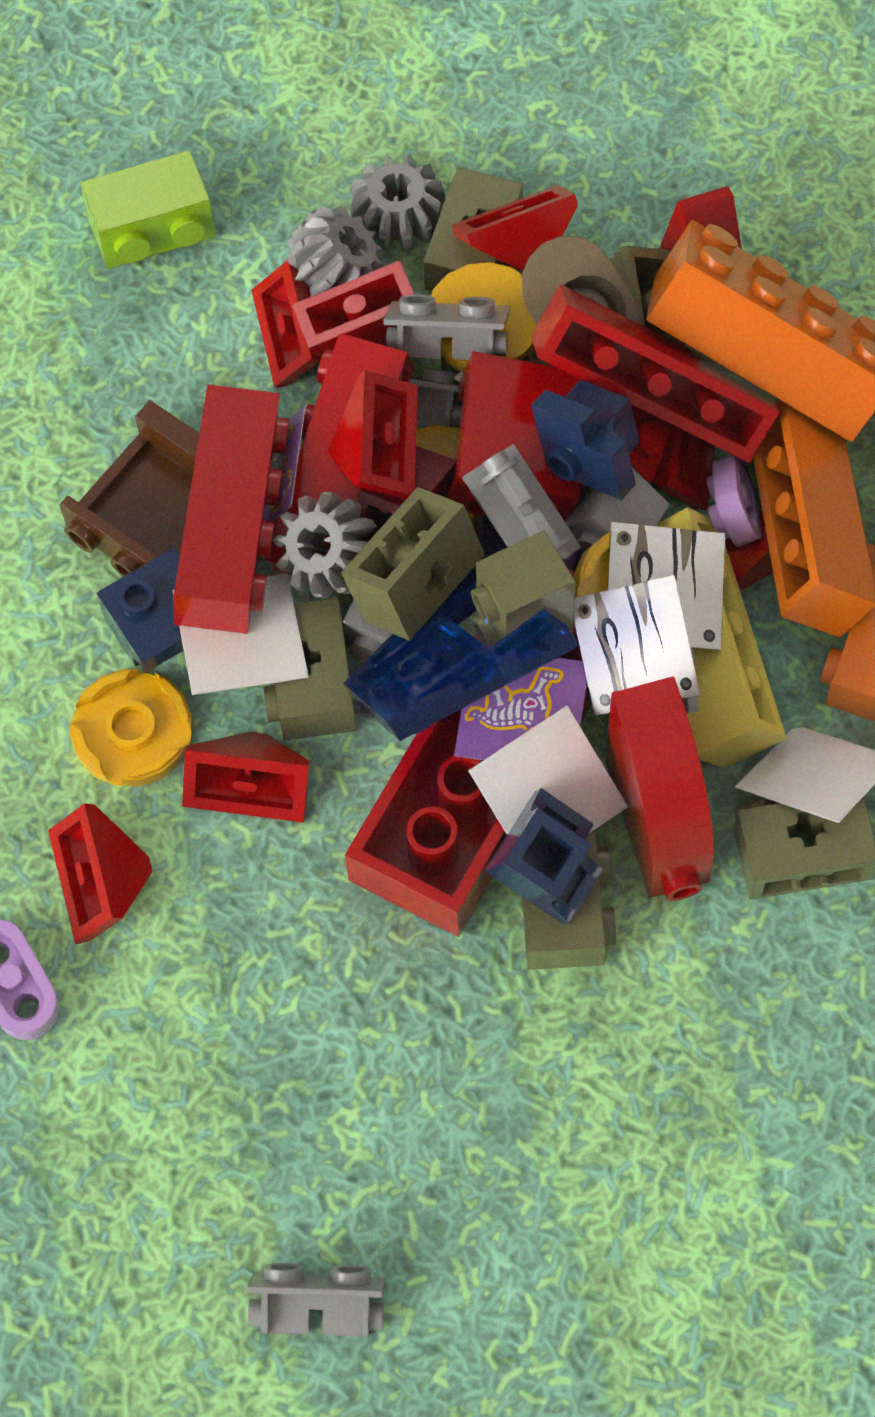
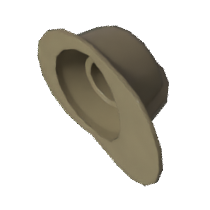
[522,236,642,325]

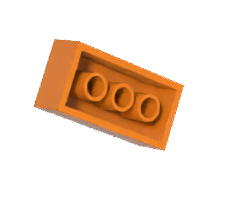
[646,219,875,442]

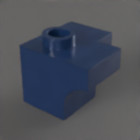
[531,379,640,501]
[96,547,184,673]
[485,788,604,925]

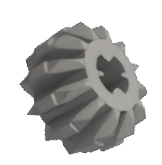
[349,153,445,253]
[286,205,386,297]
[271,492,377,598]

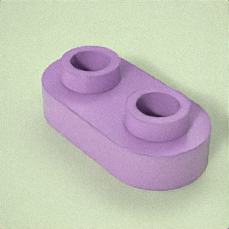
[706,454,762,547]
[0,919,60,1040]

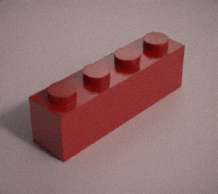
[531,284,780,463]
[265,333,414,576]
[174,384,290,634]

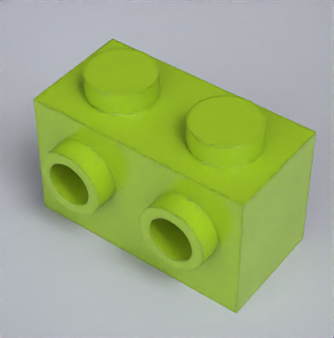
[80,150,216,269]

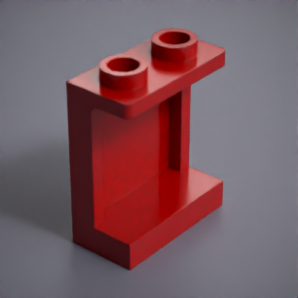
[448,351,580,522]

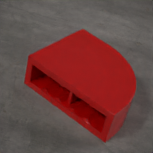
[606,676,714,901]

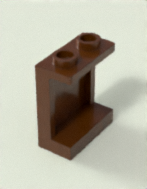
[59,400,199,577]

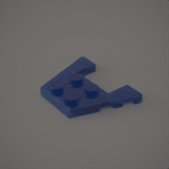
[343,566,579,741]

